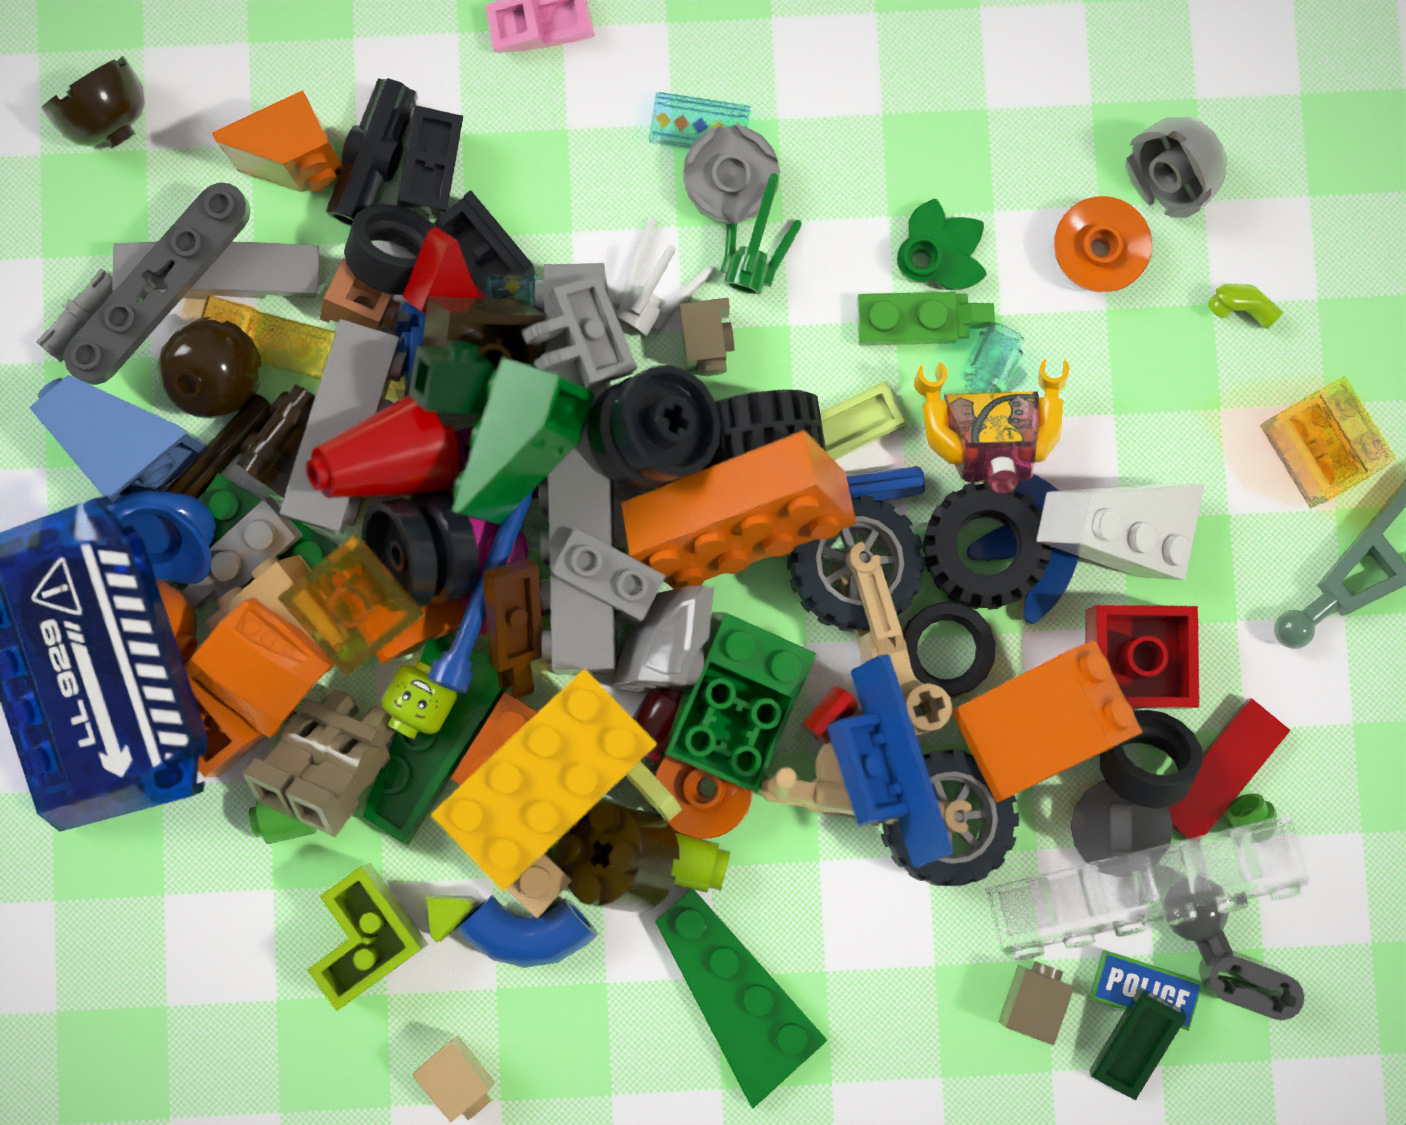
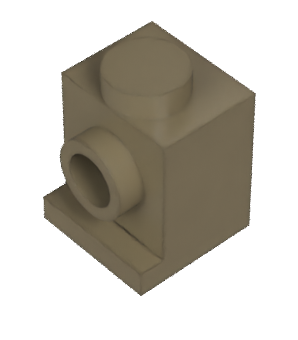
[679,297,735,376]

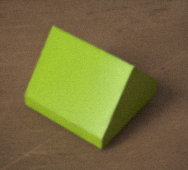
[426,894,477,943]

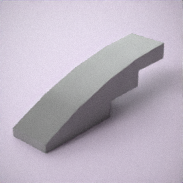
[112,241,319,300]

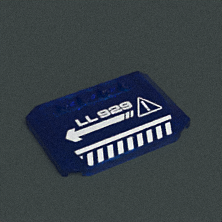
[0,496,208,832]

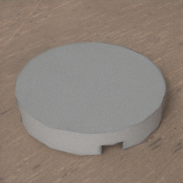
[683,125,780,224]

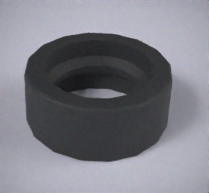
[344,204,435,295]
[902,602,996,697]
[1100,709,1203,809]

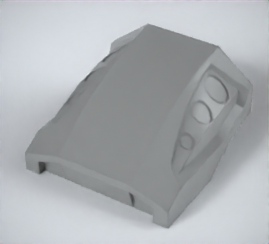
[612,585,714,693]

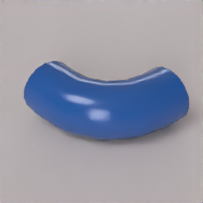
[455,895,598,968]

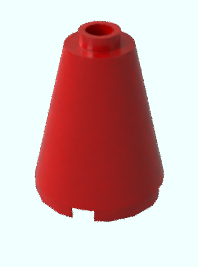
[306,395,460,498]

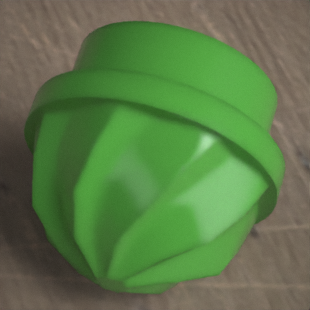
[1226,793,1277,846]

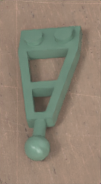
[1274,479,1406,649]

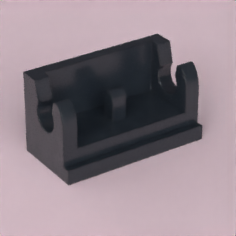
[396,105,464,219]
[434,190,537,299]

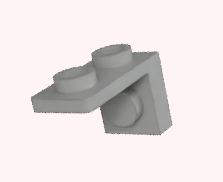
[551,529,665,626]

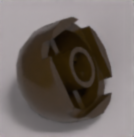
[41,56,145,149]
[157,317,262,419]

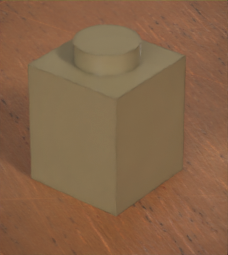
[998,961,1074,1046]

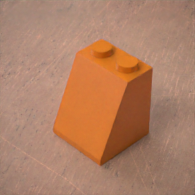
[951,640,1142,803]

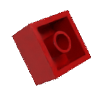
[1085,605,1200,709]

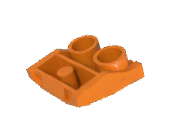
[184,597,336,738]

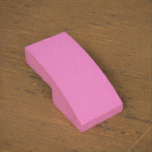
[485,0,595,53]

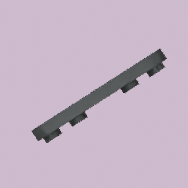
[64,182,251,385]

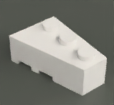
[1037,483,1205,581]

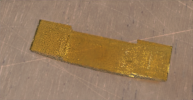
[201,295,336,380]

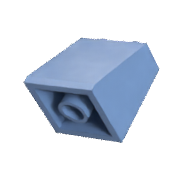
[29,375,206,502]

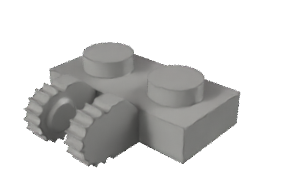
[523,274,637,389]

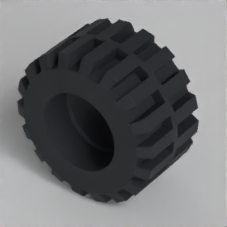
[702,389,826,470]
[923,480,1052,610]

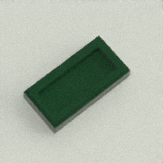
[1089,987,1187,1101]

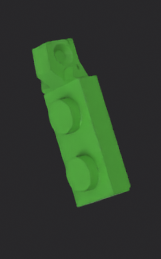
[857,292,995,346]

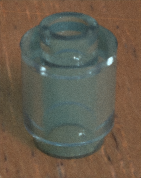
[959,322,1025,394]

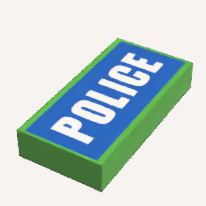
[1089,949,1203,1031]

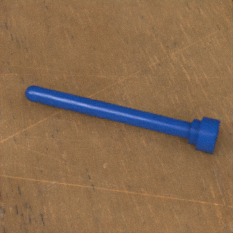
[427,486,537,694]

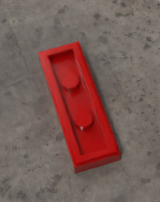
[1168,698,1291,845]

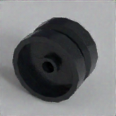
[587,364,721,491]
[362,491,479,613]

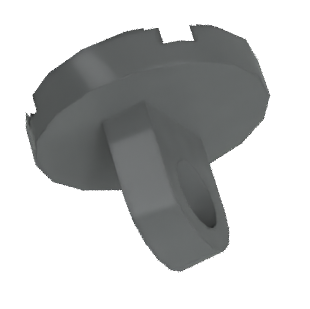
[1070,780,1173,879]

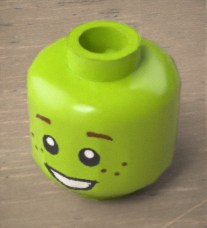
[381,660,457,739]

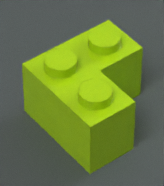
[306,863,429,1012]

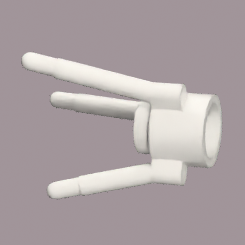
[614,216,715,337]

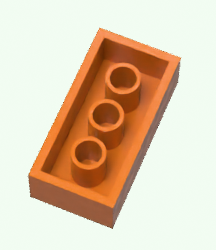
[621,430,857,589]

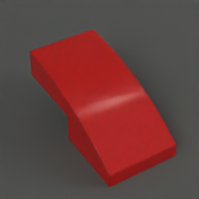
[801,686,859,745]

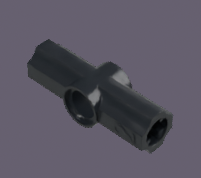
[326,77,419,226]

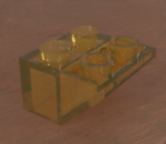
[1259,376,1396,509]

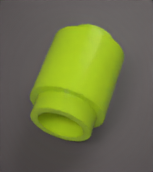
[671,833,730,893]

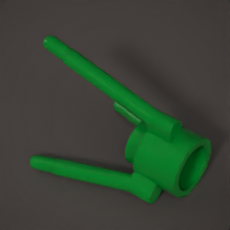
[720,173,802,295]

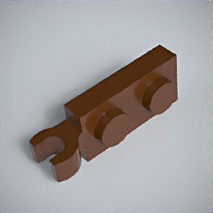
[483,558,543,699]

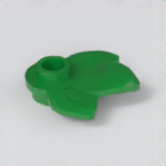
[896,198,987,290]

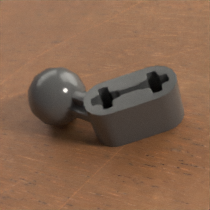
[1164,877,1305,1021]

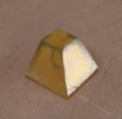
[277,533,425,677]

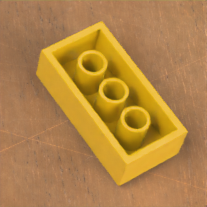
[431,668,657,892]

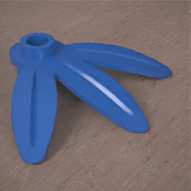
[967,459,1080,624]

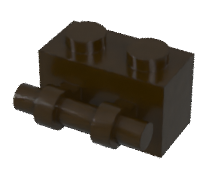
[236,384,316,498]

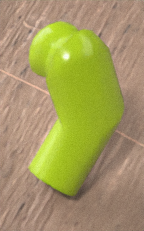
[1208,283,1284,330]

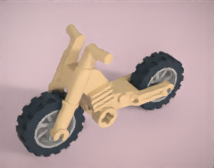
[755,495,1019,886]

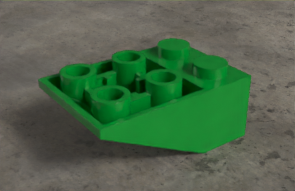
[452,358,595,524]
[664,612,816,793]

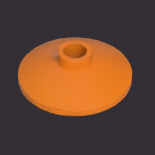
[1054,196,1152,293]
[655,755,753,839]

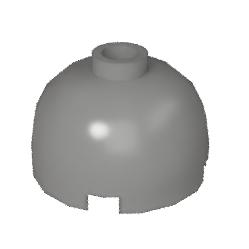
[1126,116,1227,218]

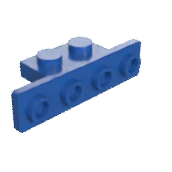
[827,654,953,868]

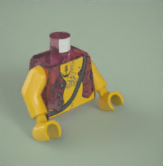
[914,359,1070,493]

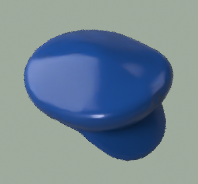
[97,491,216,584]

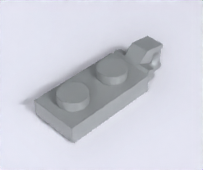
[181,497,303,609]

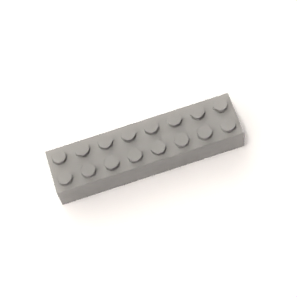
[535,263,617,675]

